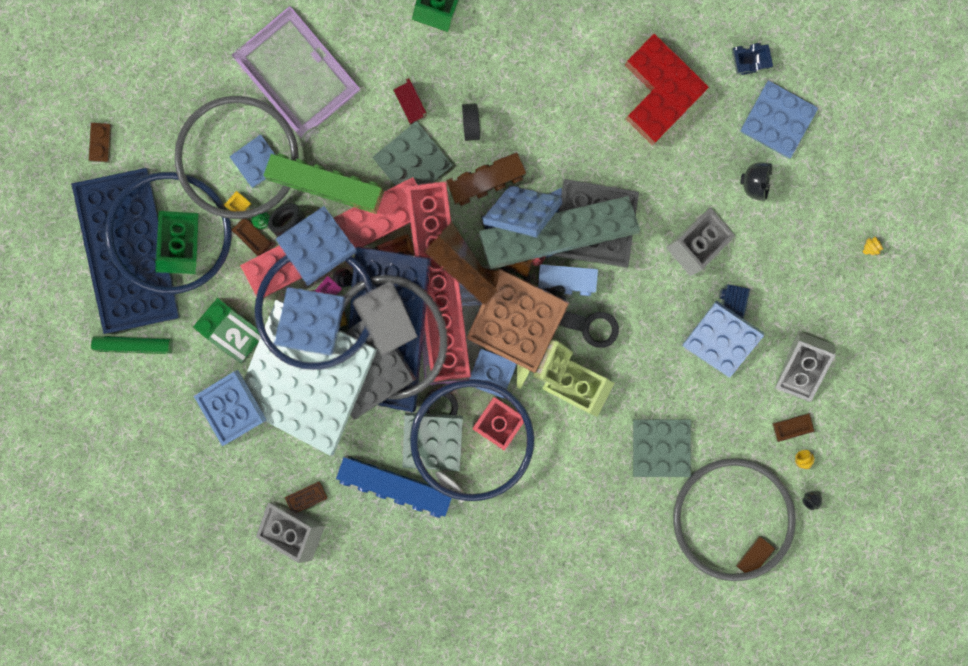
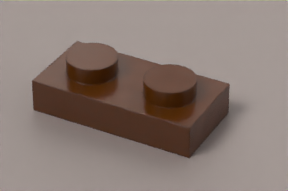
[88,123,112,163]

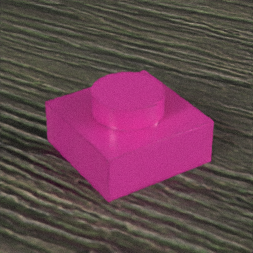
[315,276,342,296]

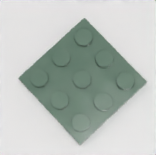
[372,121,453,186]
[402,412,463,471]
[633,419,691,477]

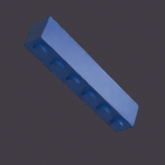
[336,455,452,518]

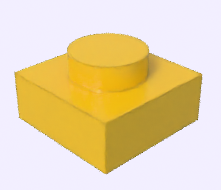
[224,191,252,211]

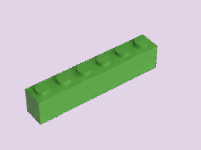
[263,153,384,214]

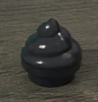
[333,268,353,287]
[802,491,822,510]

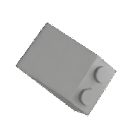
[666,207,735,276]
[353,282,417,356]
[775,331,836,402]
[256,502,325,563]

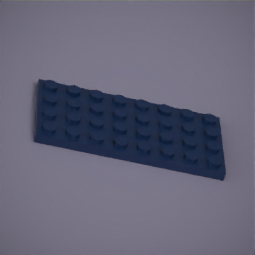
[71,168,180,334]
[348,246,431,413]

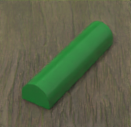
[91,336,173,354]

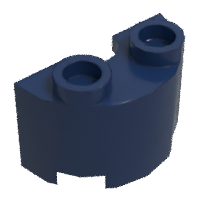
[732,43,773,75]

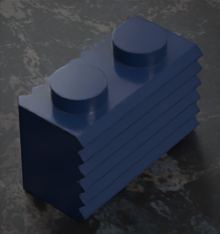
[719,284,750,319]

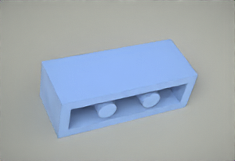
[538,264,598,296]

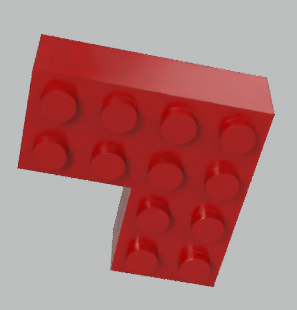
[625,34,709,146]

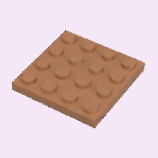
[466,268,569,373]

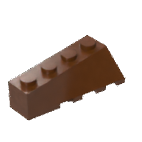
[446,152,526,207]
[425,221,498,306]

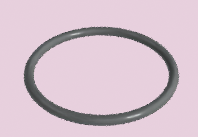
[175,96,299,219]
[339,275,448,399]
[673,458,796,581]

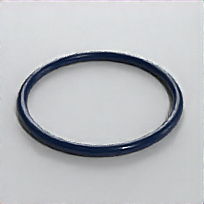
[105,172,232,294]
[255,255,375,370]
[410,379,535,501]

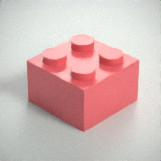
[472,396,524,451]

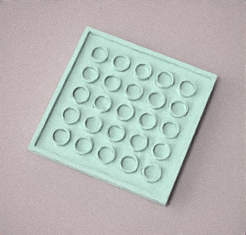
[244,300,377,456]

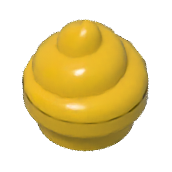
[862,236,884,255]
[795,450,815,469]

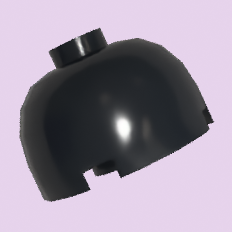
[740,162,773,201]

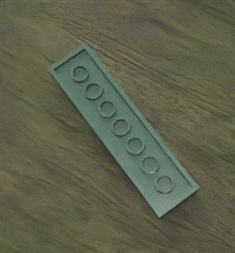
[479,196,640,269]

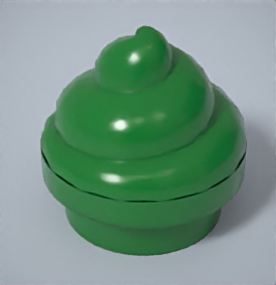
[251,212,270,229]

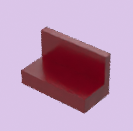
[393,78,427,125]

